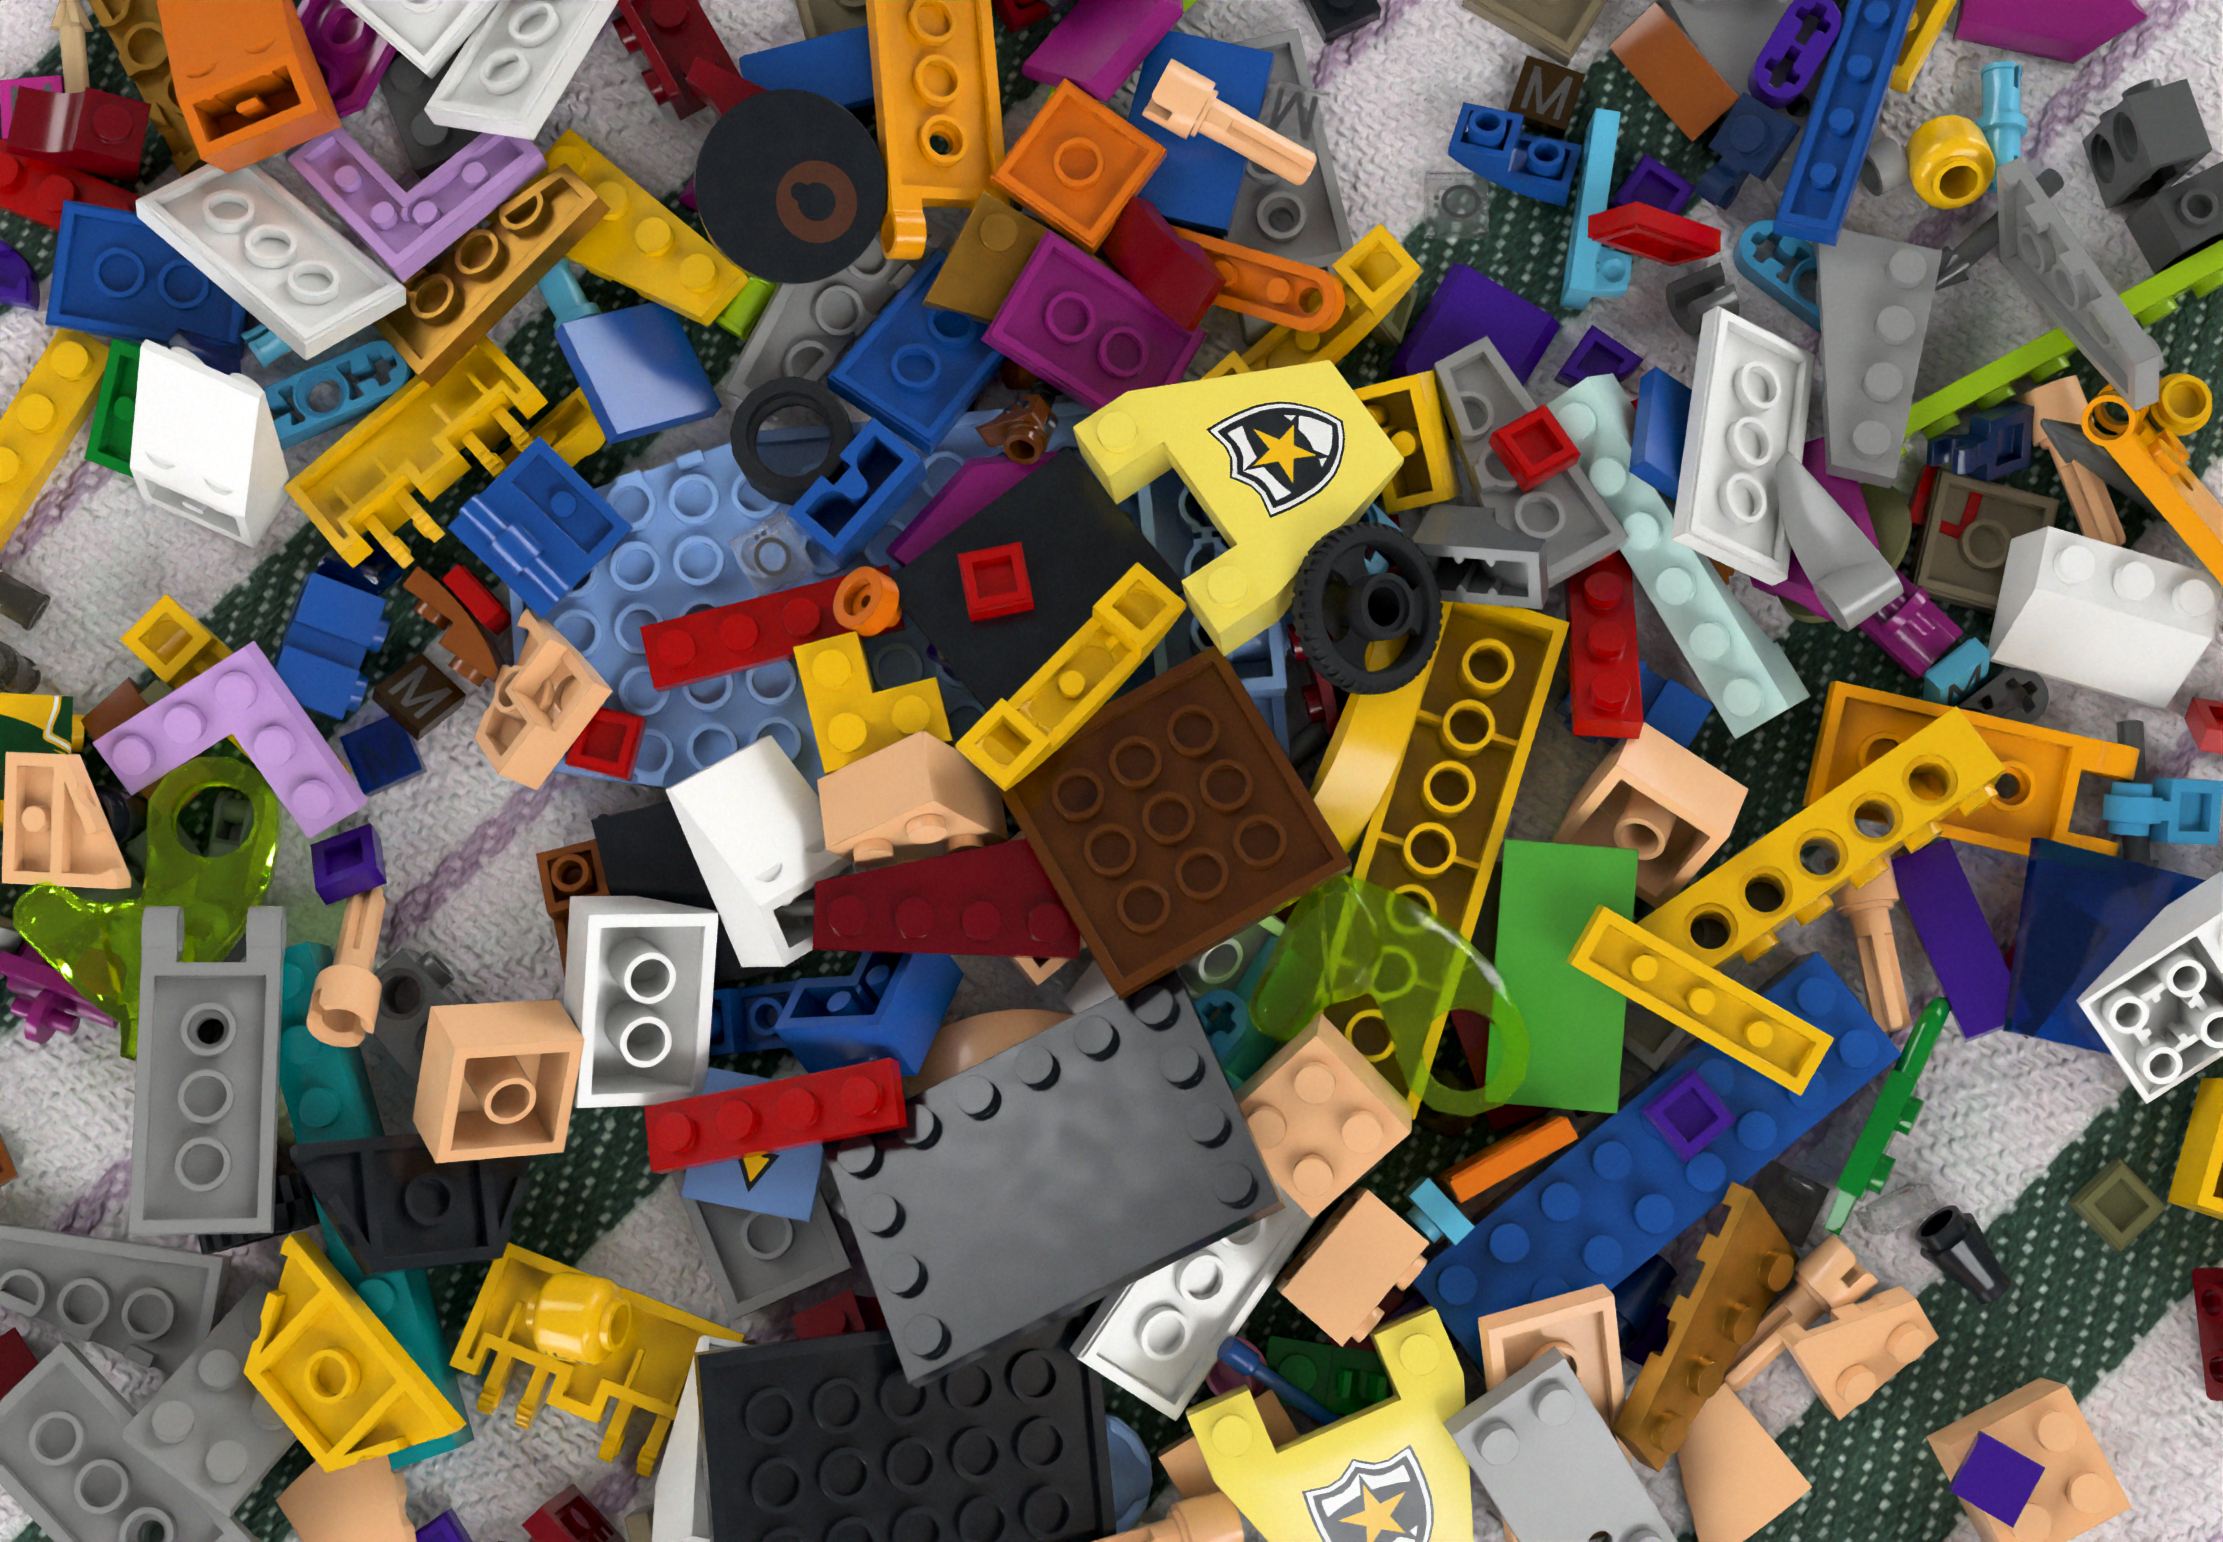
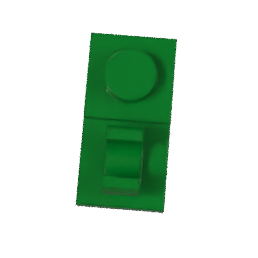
[84,338,142,478]
[1262,1333,1393,1415]

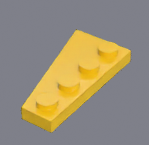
[485,128,749,327]

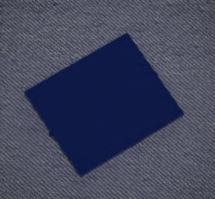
[2003,837,2206,1074]

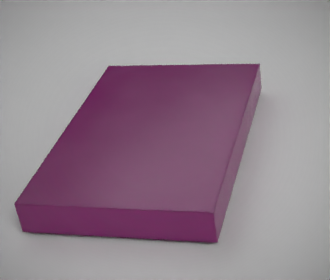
[981,229,1208,413]

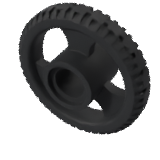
[1292,522,1443,695]

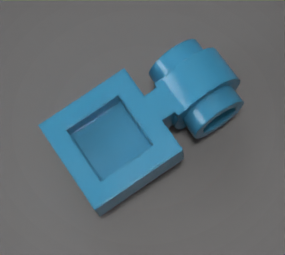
[2102,777,2223,845]

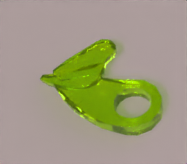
[13,757,283,1061]
[1248,874,1531,1117]

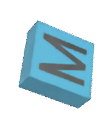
[1923,637,1991,707]

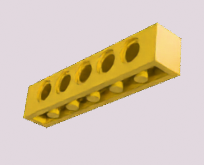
[1636,706,2006,973]

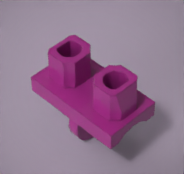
[1857,569,1963,680]
[0,937,127,1045]

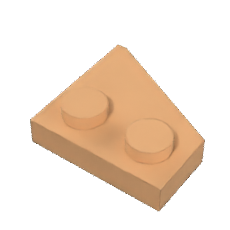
[2,752,131,889]
[1778,1285,1939,1421]

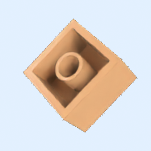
[1553,722,1748,909]
[817,730,1009,870]
[412,999,585,1163]
[1234,1013,1413,1219]
[1272,1185,1429,1347]
[1927,1377,2132,1542]

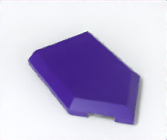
[1389,263,1561,440]

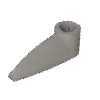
[1776,451,1904,632]

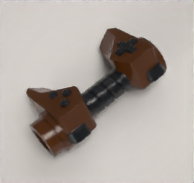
[975,359,1064,465]

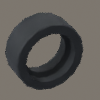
[730,376,854,506]

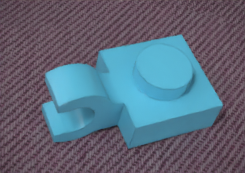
[1401,1176,1475,1245]

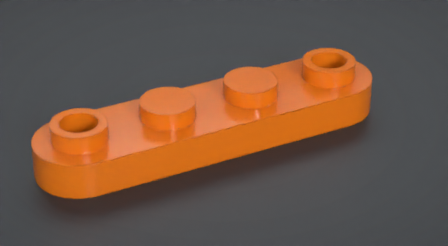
[1113,225,1345,334]

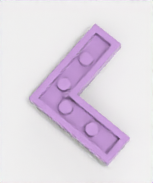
[286,127,548,283]
[92,640,368,839]

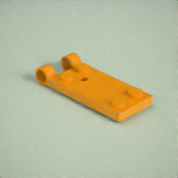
[866,0,1010,260]
[2081,383,2223,586]
[1802,681,2140,876]

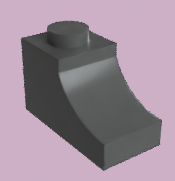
[1412,504,1549,609]

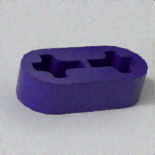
[1747,0,1841,109]

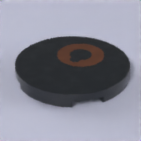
[693,89,887,285]

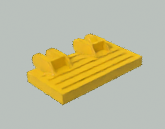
[284,335,549,569]
[449,1242,747,1478]

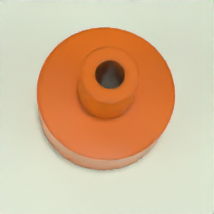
[833,566,902,637]

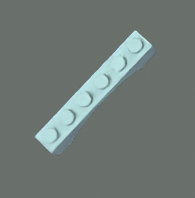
[1546,373,1810,739]

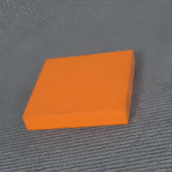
[990,78,1167,255]
[1435,1116,1579,1203]

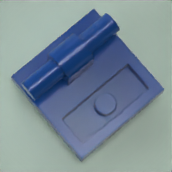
[447,436,633,618]

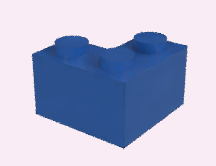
[774,952,964,1076]

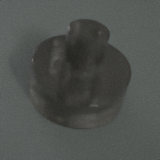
[1415,1068,1482,1138]

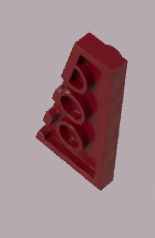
[812,838,1080,960]

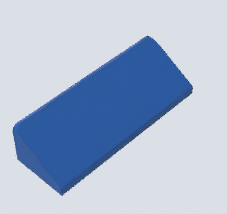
[739,25,875,110]

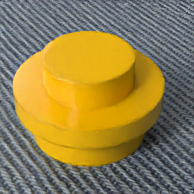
[2148,373,2212,436]

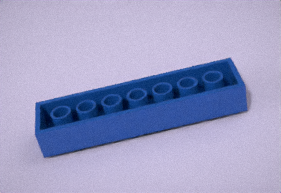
[1410,951,1902,1379]

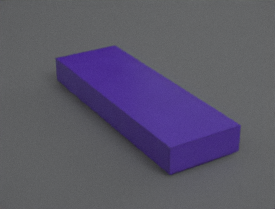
[1891,839,2029,1043]

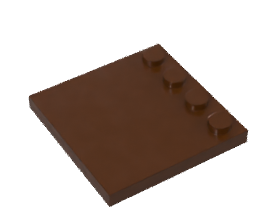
[993,645,1352,1001]

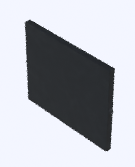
[890,447,1184,712]

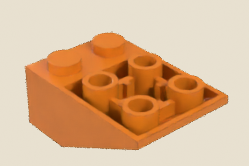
[156,0,343,174]

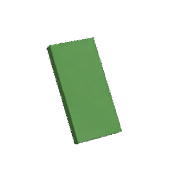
[1484,838,1639,1114]

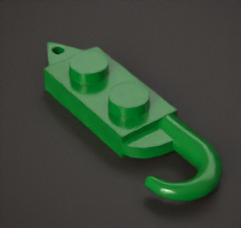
[1824,996,1951,1236]

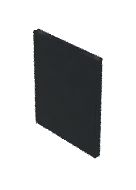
[591,801,802,986]

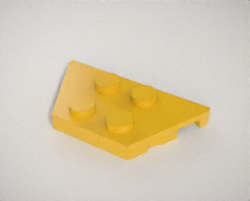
[243,1231,467,1473]

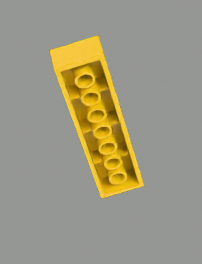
[1302,601,1570,1120]

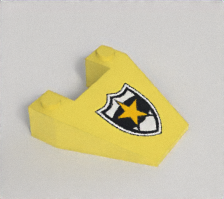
[1073,360,1404,657]
[1185,1304,1474,1542]

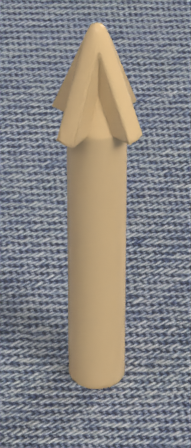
[50,0,94,93]

